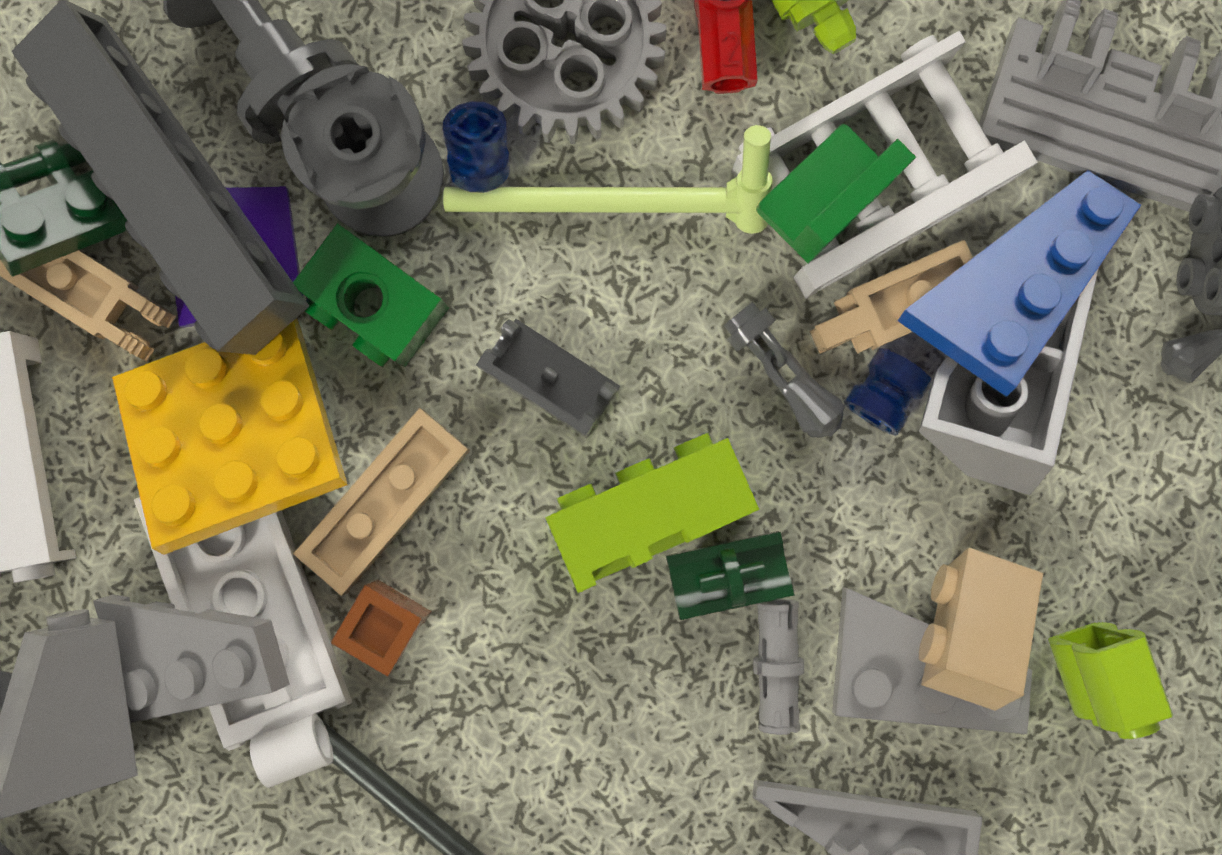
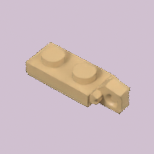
[810,240,973,354]

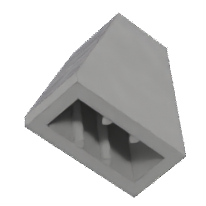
[0,609,138,819]

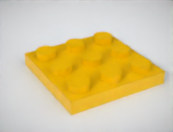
[112,318,348,555]

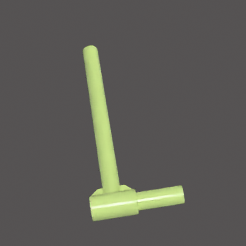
[443,125,772,234]

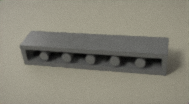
[11,0,309,355]

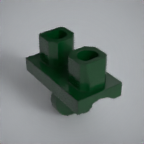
[665,531,795,620]

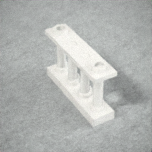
[731,31,1038,299]

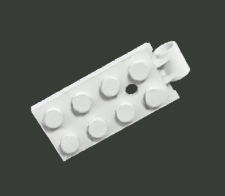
[134,497,352,788]

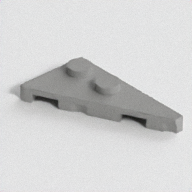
[752,780,982,855]

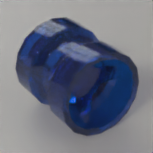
[442,101,510,193]
[843,348,932,436]

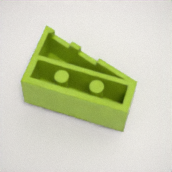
[545,433,760,593]

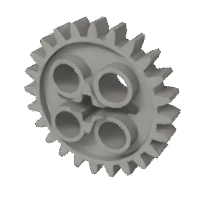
[462,0,667,144]

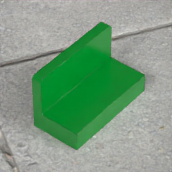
[756,124,916,264]

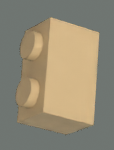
[919,548,1043,711]

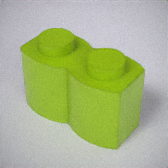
[1048,622,1173,739]

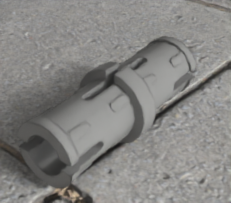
[753,599,804,735]

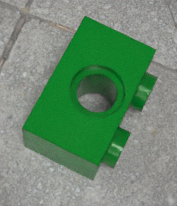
[293,223,449,368]

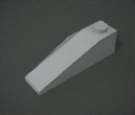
[919,268,1099,495]

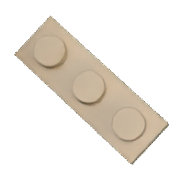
[293,408,470,596]

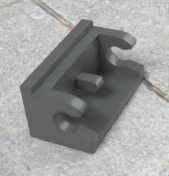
[476,319,620,439]

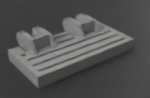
[979,0,1222,212]

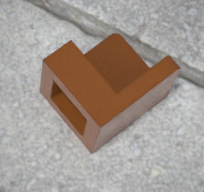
[331,580,432,677]

